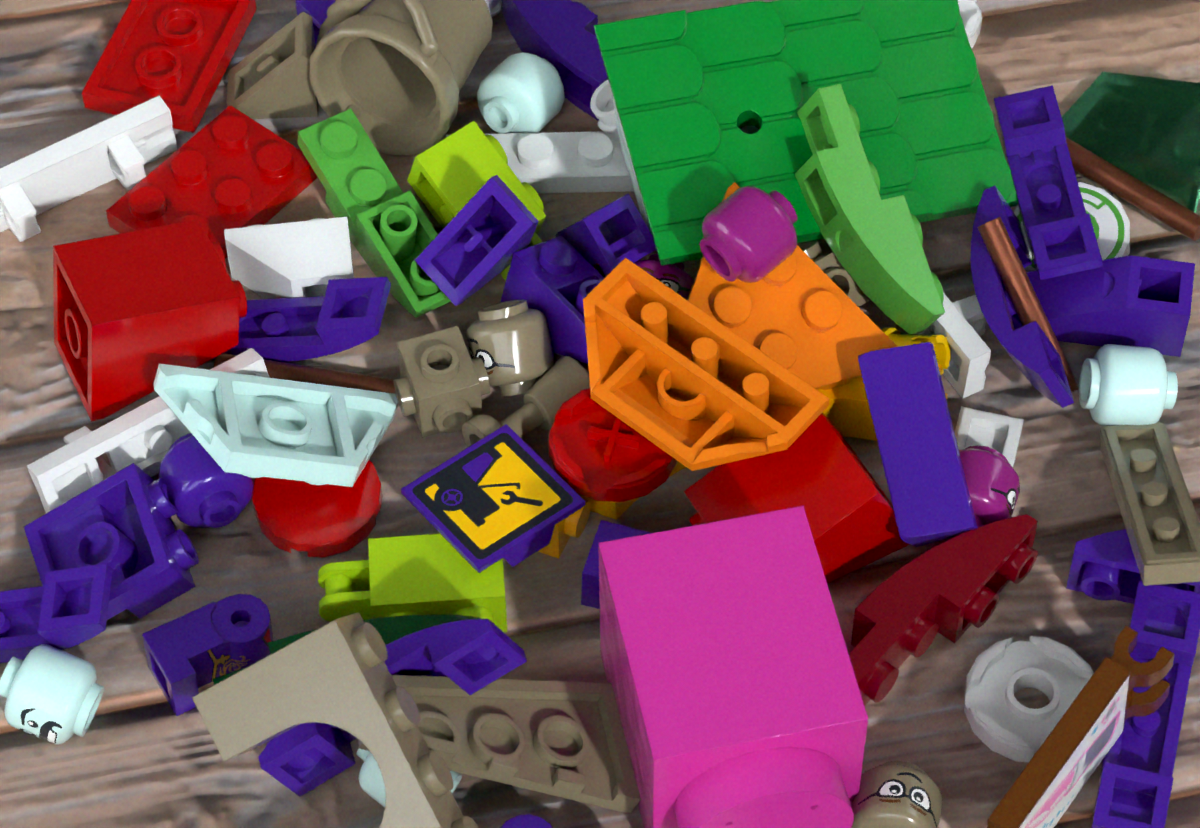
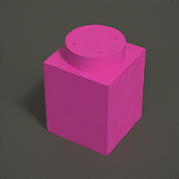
[599,506,868,828]

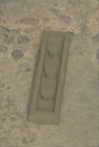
[1100,422,1200,586]

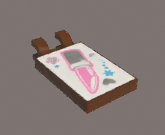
[987,625,1174,828]

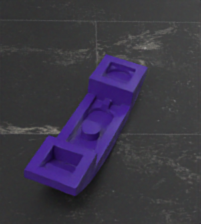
[993,85,1103,280]
[970,185,1074,408]
[211,277,391,362]
[0,563,113,663]
[1091,581,1200,828]
[258,619,527,797]

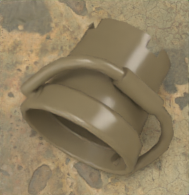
[310,0,493,155]

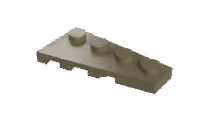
[357,675,641,814]

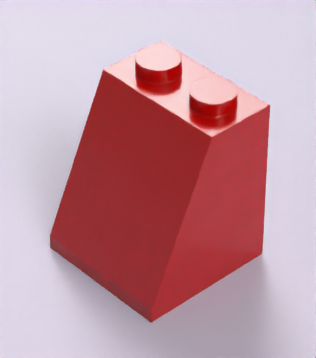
[53,219,247,422]
[684,412,909,583]

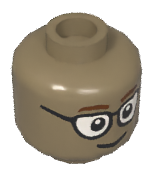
[466,299,555,396]
[851,761,943,828]

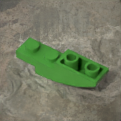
[795,84,945,335]
[297,108,451,318]

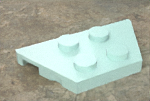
[153,363,398,487]

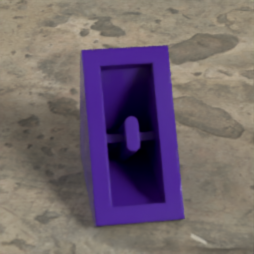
[415,175,539,306]

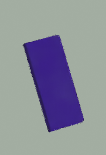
[858,342,978,547]

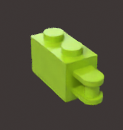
[407,121,546,281]
[318,534,508,632]

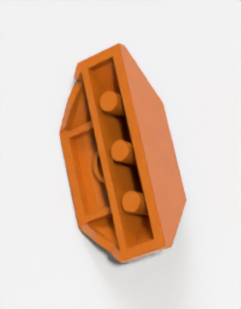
[583,257,829,471]

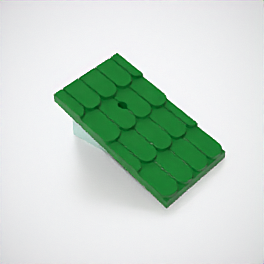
[594,0,1018,265]

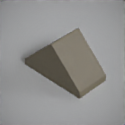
[227,12,319,119]

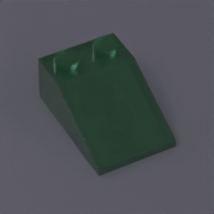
[1062,71,1200,215]

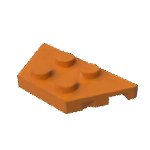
[687,182,898,391]

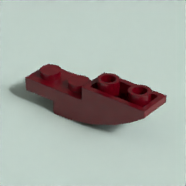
[849,514,1038,706]

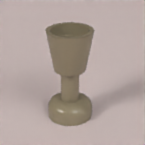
[462,356,590,447]

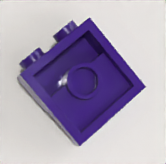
[24,463,199,620]

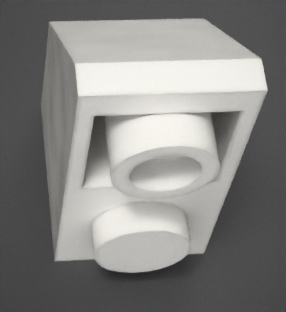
[224,217,354,299]

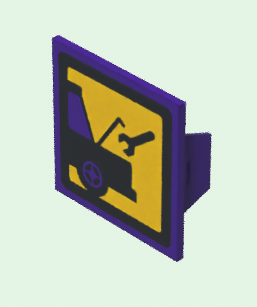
[401,424,586,573]

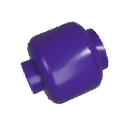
[159,433,254,528]

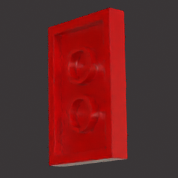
[81,0,257,133]
[106,105,318,259]

